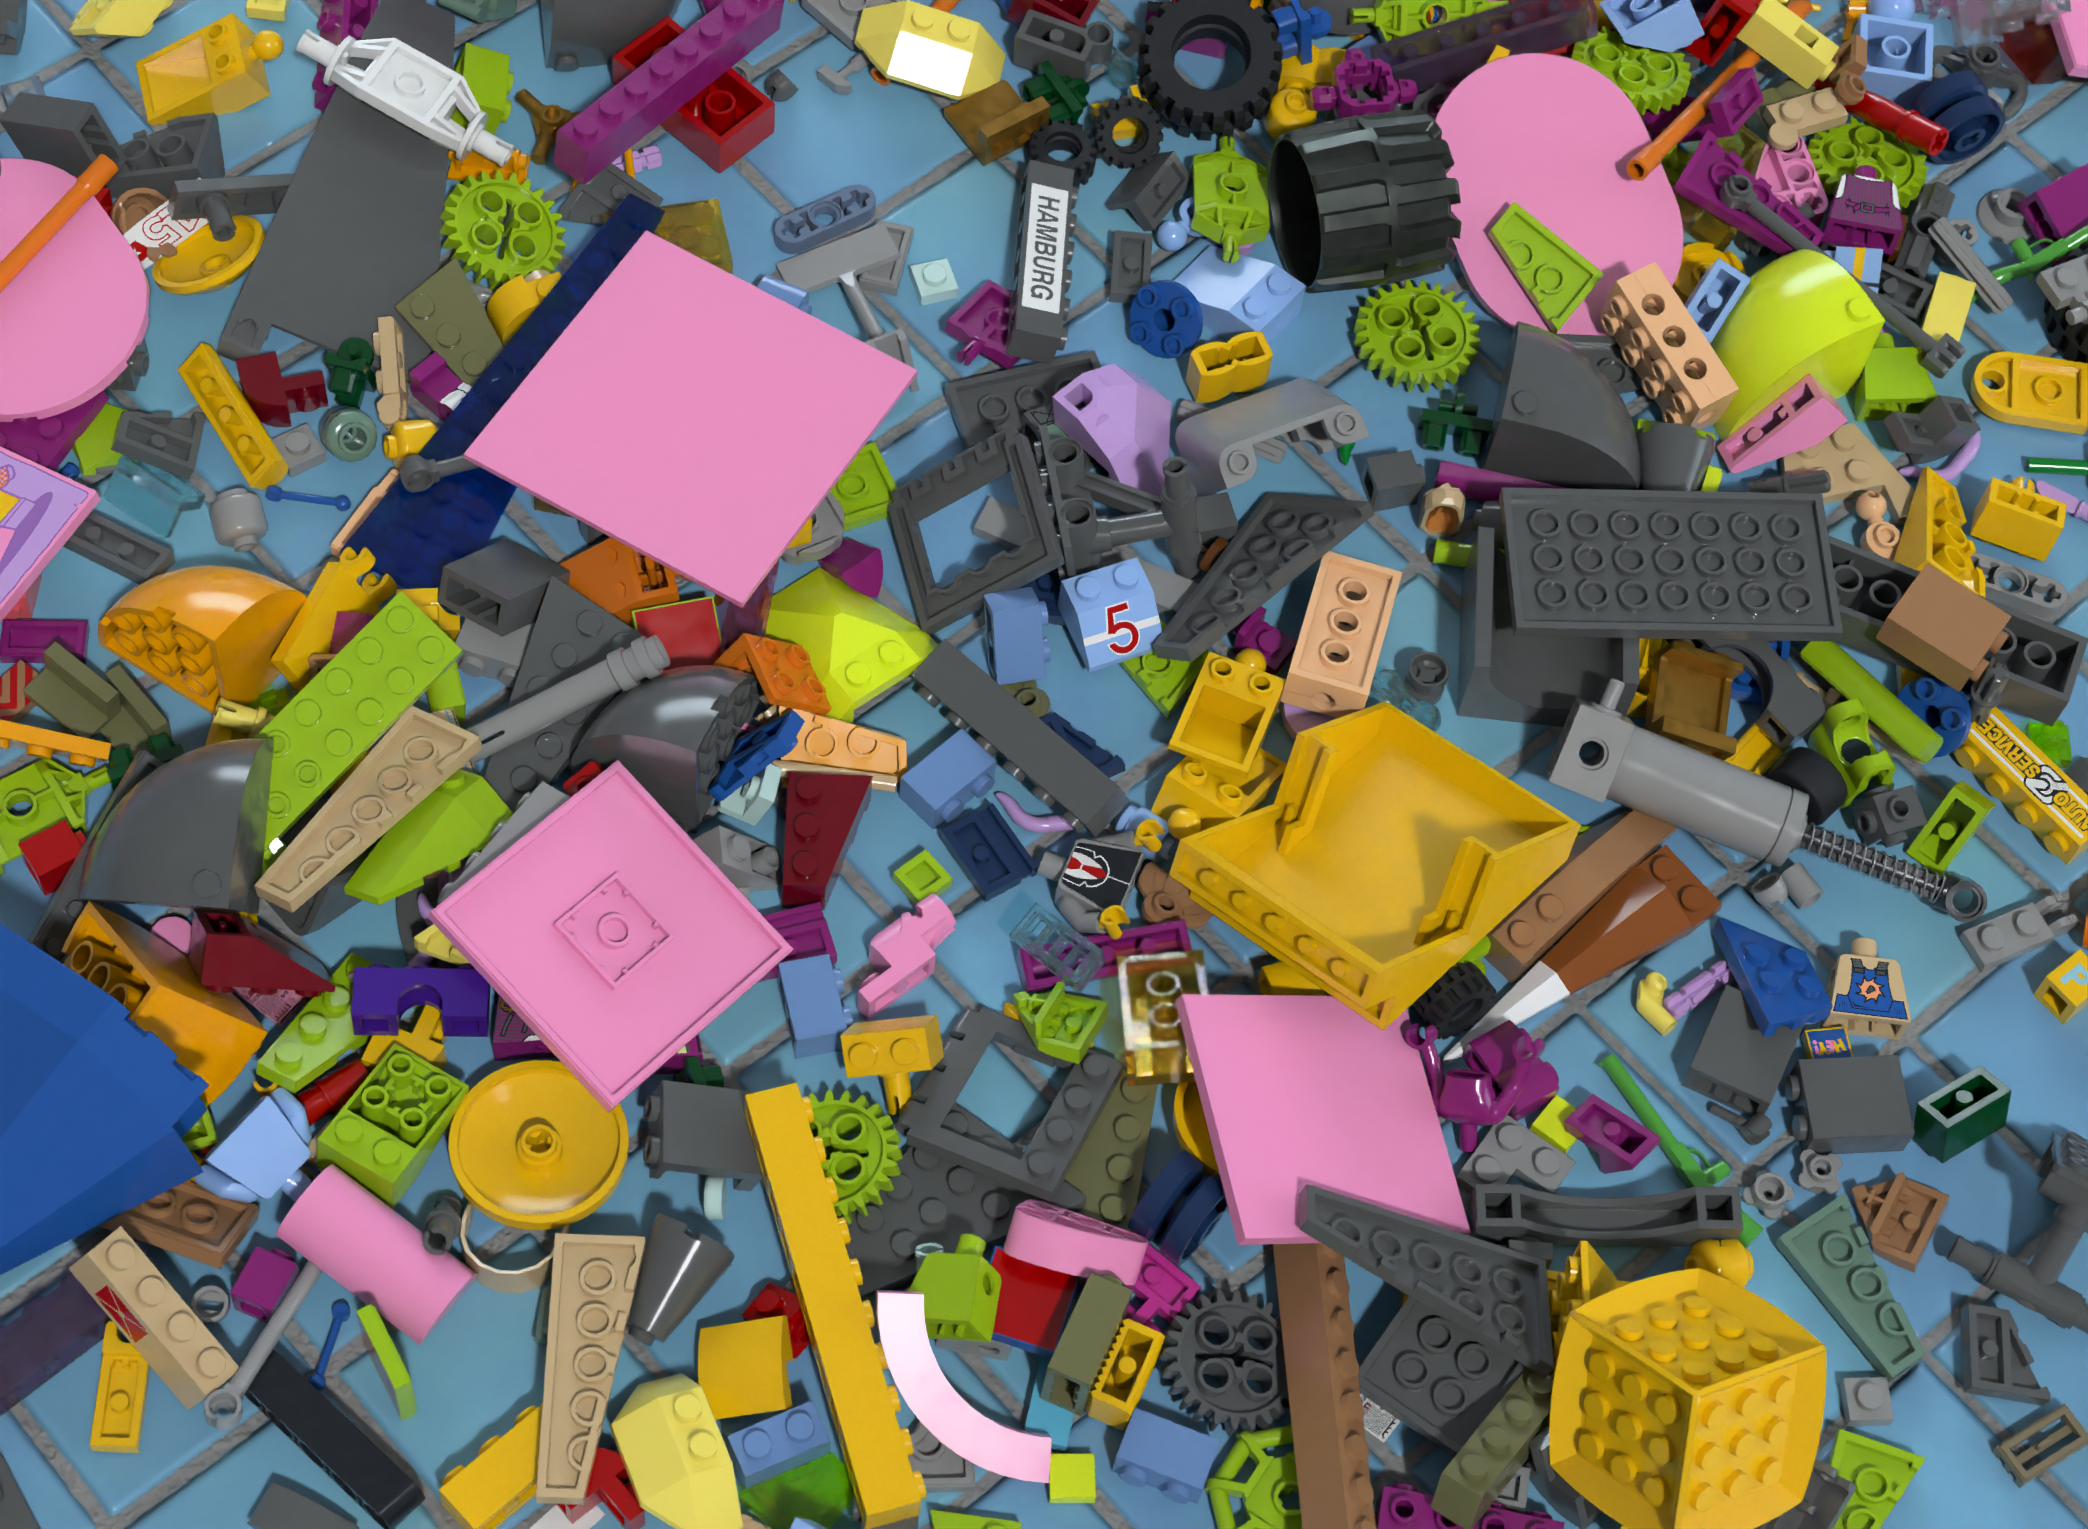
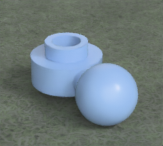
[1157,197,1204,252]

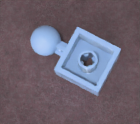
[1851,0,1934,108]

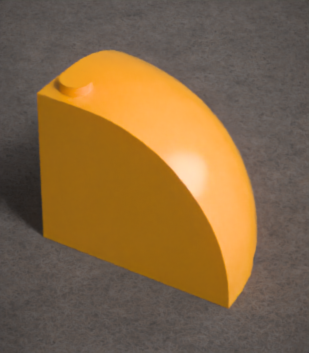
[98,565,307,715]
[61,901,268,1107]

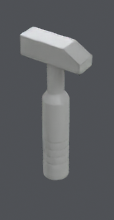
[817,50,872,95]

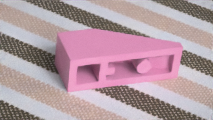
[1716,373,1848,474]

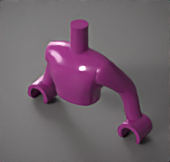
[1405,1023,1545,1152]

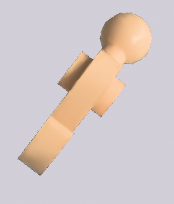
[1855,491,1901,561]

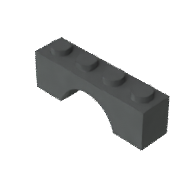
[1678,639,1828,753]

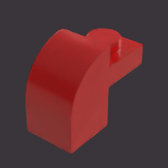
[556,1448,645,1529]

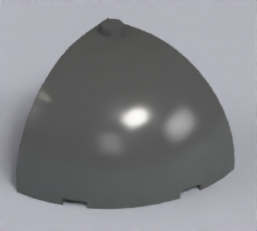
[541,0,682,72]
[1483,321,1641,490]
[567,665,762,834]
[78,738,274,914]

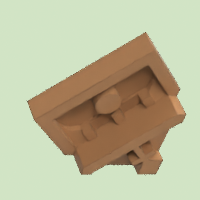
[1851,1172,1949,1273]

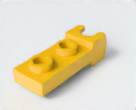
[90,1321,151,1453]

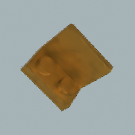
[944,80,1051,166]

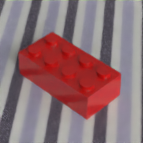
[612,16,775,174]

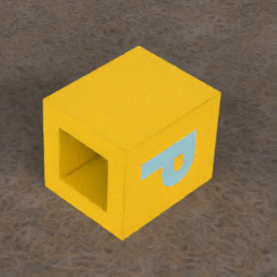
[2033,949,2088,1025]

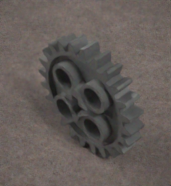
[1160,1289,1290,1436]

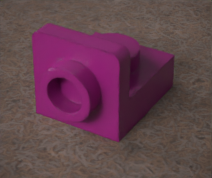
[1233,606,1297,675]

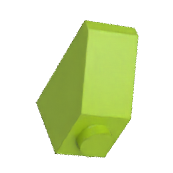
[1906,780,1996,876]

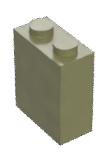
[1040,1272,1133,1417]

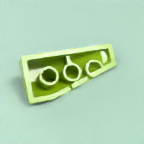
[344,769,514,905]

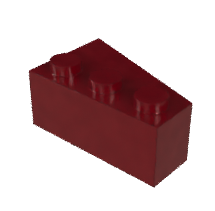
[782,772,873,910]

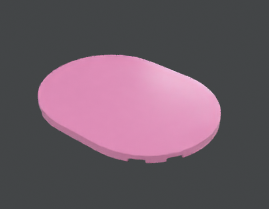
[1435,53,1684,336]
[0,158,150,422]

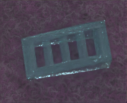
[1009,903,1105,993]

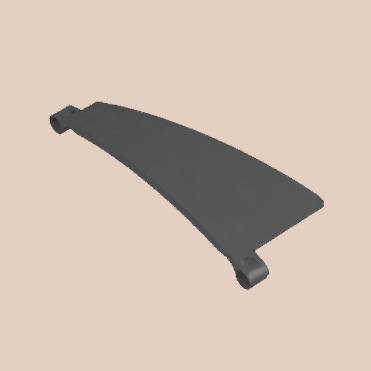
[216,0,455,383]

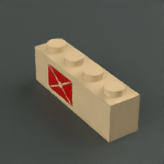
[68,1226,239,1410]

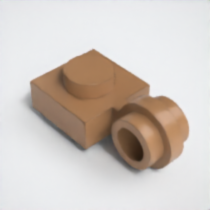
[1830,34,1868,106]

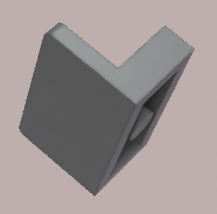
[1105,151,1193,231]

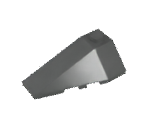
[104,112,225,200]

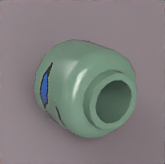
[319,406,378,462]

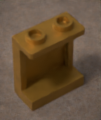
[1644,640,1744,760]

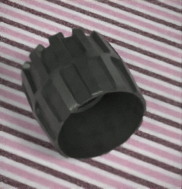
[1268,109,1461,293]

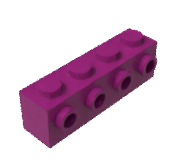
[312,0,378,111]
[1375,1484,1565,1529]

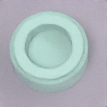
[704,1176,728,1220]

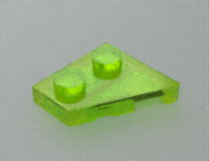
[738,1453,854,1529]

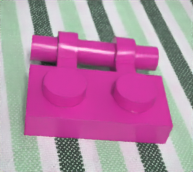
[1125,1231,1201,1334]

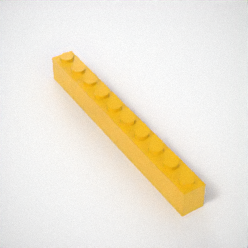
[744,1082,926,1529]

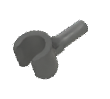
[1710,1103,1772,1145]

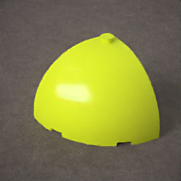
[1710,249,1885,442]

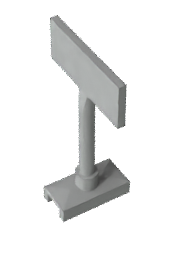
[776,222,919,393]

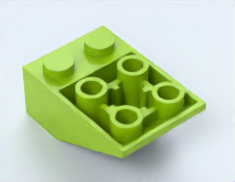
[317,1043,470,1209]

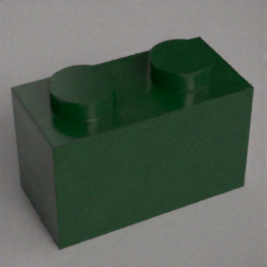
[1912,1065,2011,1164]

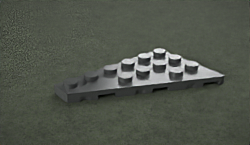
[783,1103,1087,1301]

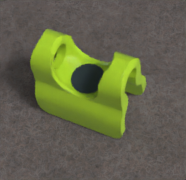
[1808,698,1896,809]

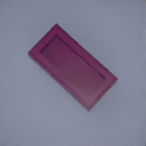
[0,620,90,664]

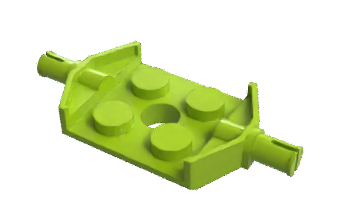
[1349,0,1510,53]
[1189,136,1270,263]
[0,759,110,875]

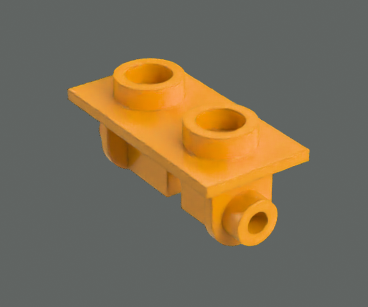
[447,149,531,185]

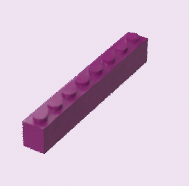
[554,0,784,185]

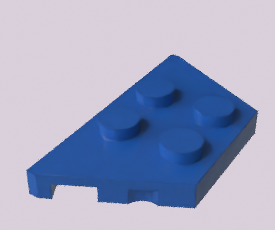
[1712,918,1833,1037]

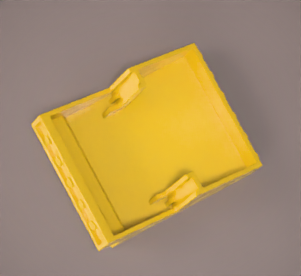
[1169,701,1581,1031]

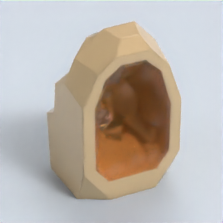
[1418,483,1465,537]

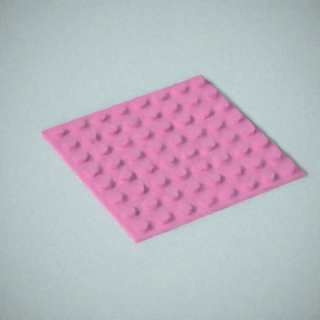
[464,230,918,608]

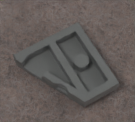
[558,163,663,232]
[111,411,206,480]
[1960,1303,2051,1406]

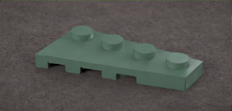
[1775,1193,1926,1383]

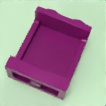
[1643,67,1764,143]

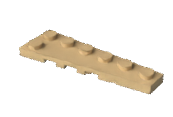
[254,705,482,913]
[536,1233,645,1505]

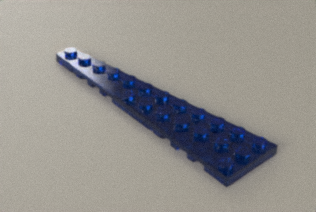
[340,193,665,611]

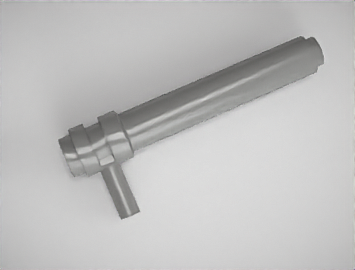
[467,635,670,763]

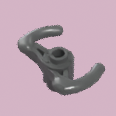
[1931,43,2028,122]

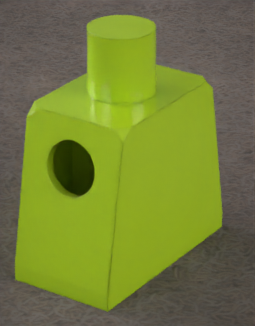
[1855,333,1938,421]
[908,1234,1002,1343]

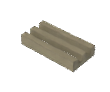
[1992,1403,2088,1489]

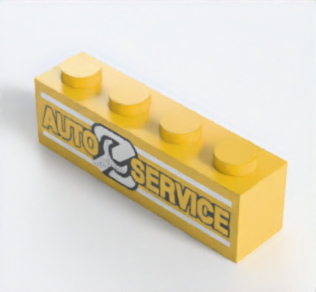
[1953,707,2088,865]

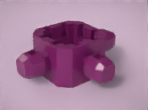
[1310,48,1418,119]

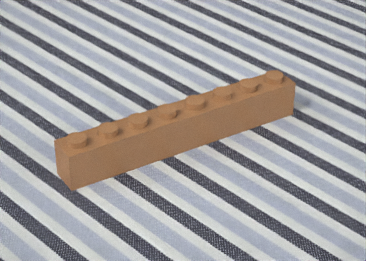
[1273,1243,1376,1529]

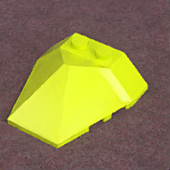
[754,567,938,723]

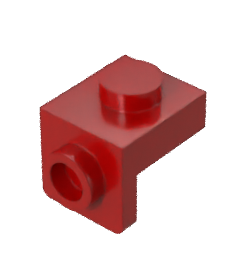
[741,1282,811,1359]

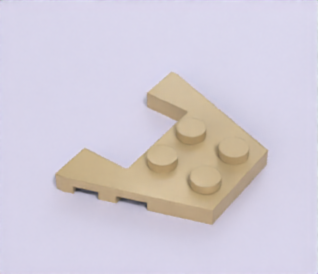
[1779,423,1915,526]

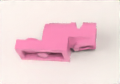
[857,893,957,1021]

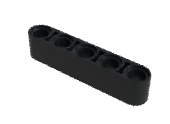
[244,1349,426,1529]

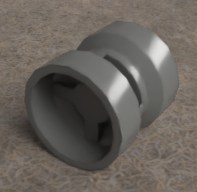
[1403,652,1449,707]

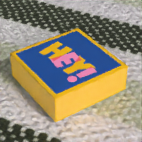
[1801,1026,1854,1059]

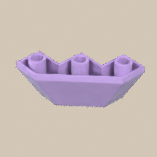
[1052,363,1171,515]

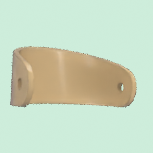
[460,1203,571,1294]

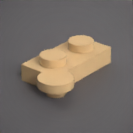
[1763,87,1849,150]

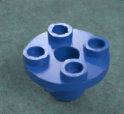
[1130,280,1203,358]
[1897,676,1972,758]

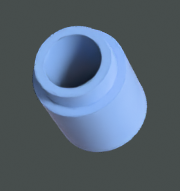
[1115,805,1179,863]

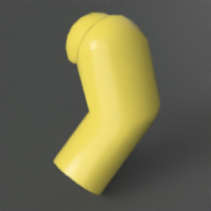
[1636,972,1678,1036]

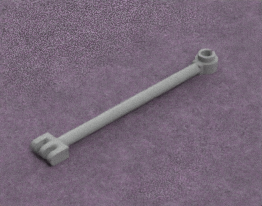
[204,1260,323,1431]

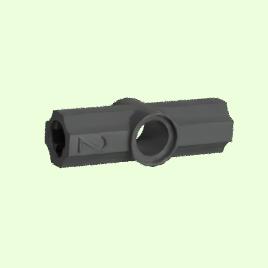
[1893,182,1955,281]

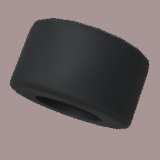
[1766,747,1848,826]

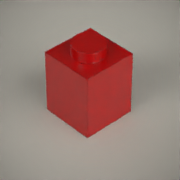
[18,820,87,896]

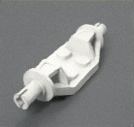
[296,29,515,168]

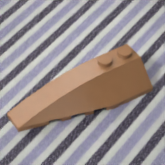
[1484,808,1678,984]

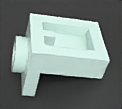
[717,764,783,826]

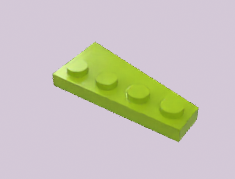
[256,953,419,1093]

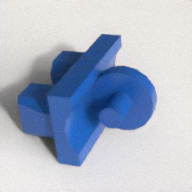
[1271,0,1332,65]

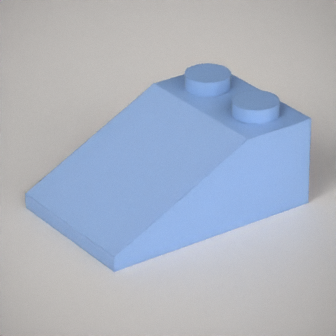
[1174,245,1306,344]

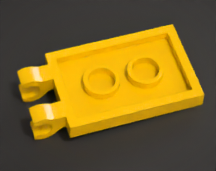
[270,547,397,692]

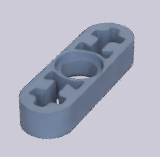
[774,185,876,254]

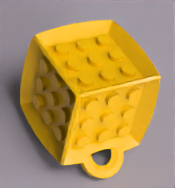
[1549,1268,1827,1529]

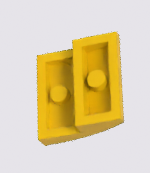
[698,1315,793,1420]

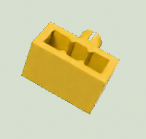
[1970,477,2067,562]
[840,1014,944,1115]

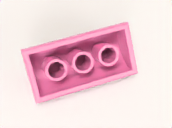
[276,1164,477,1345]

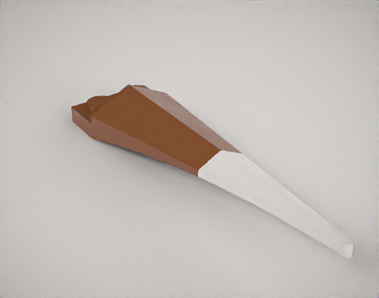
[1443,844,1722,1064]

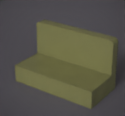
[24,641,121,739]
[99,664,173,757]

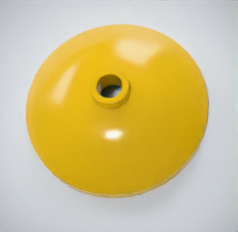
[152,215,266,295]

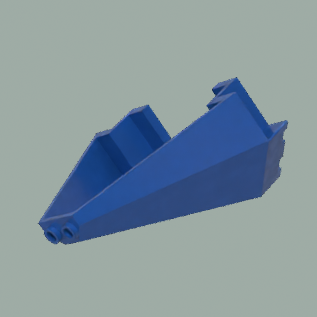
[0,923,209,1275]

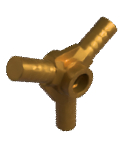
[516,89,582,165]

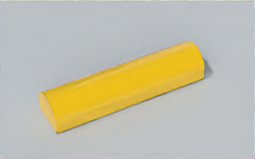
[177,343,289,489]

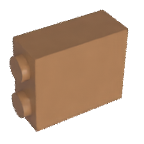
[1876,563,2012,692]

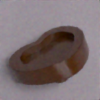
[1198,537,1229,573]

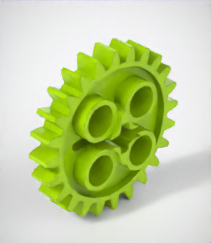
[1571,26,1692,115]
[1807,116,1928,208]
[439,170,566,290]
[1353,279,1480,393]
[761,1090,903,1224]

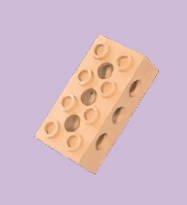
[1599,262,1739,430]
[1280,551,1402,718]

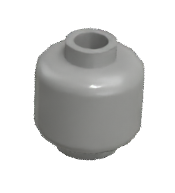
[209,488,268,552]

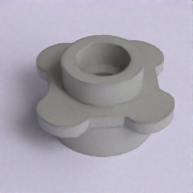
[1798,1149,1842,1194]
[1742,1170,1794,1220]

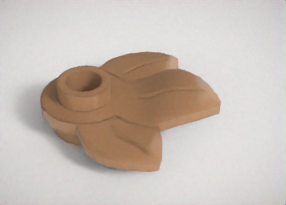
[1137,862,1213,929]

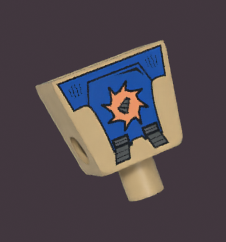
[1820,938,1911,1040]

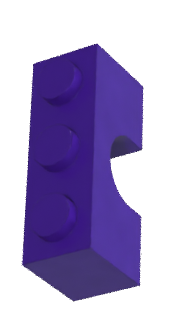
[351,964,490,1037]

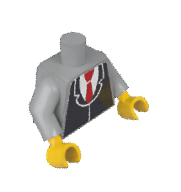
[1037,819,1165,940]

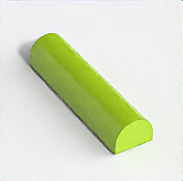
[1800,641,1943,764]

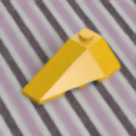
[1893,466,1986,598]

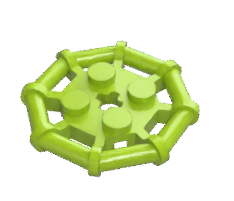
[1205,1425,1376,1529]

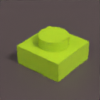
[893,849,953,905]

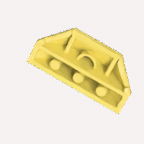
[69,0,174,38]
[854,0,1006,100]
[610,1373,743,1529]

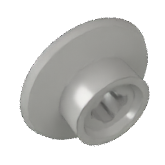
[1976,188,2035,244]

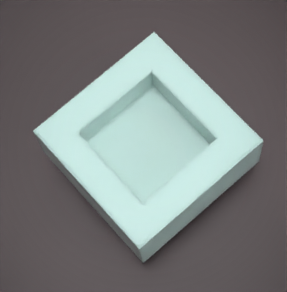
[910,258,959,306]

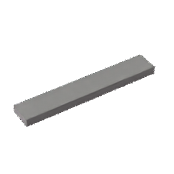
[973,497,1199,618]

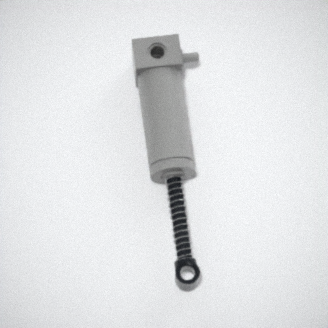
[1544,678,1988,922]

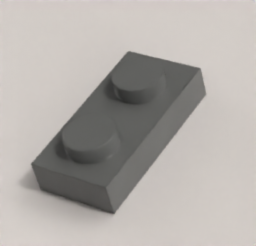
[1109,230,1153,304]

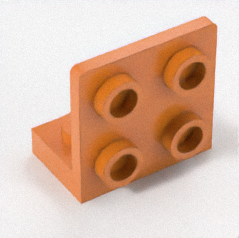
[713,633,832,715]

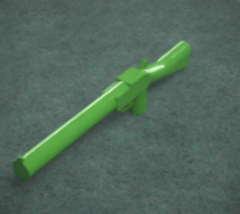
[1965,225,2088,304]
[1598,1054,1764,1248]

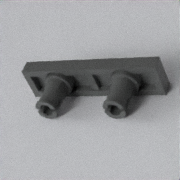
[167,173,295,242]

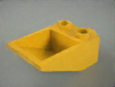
[135,13,284,126]
[1168,648,1286,778]
[1151,748,1287,841]

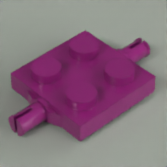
[945,279,1021,369]

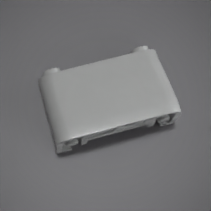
[1175,378,1370,497]

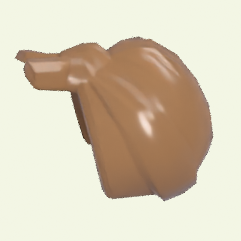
[110,187,177,262]

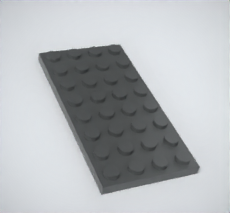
[1499,487,1843,641]

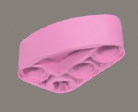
[1752,137,1828,228]
[1003,1199,1148,1285]

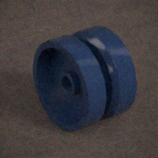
[1908,71,2005,165]
[1128,1149,1228,1265]

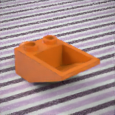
[558,537,691,628]

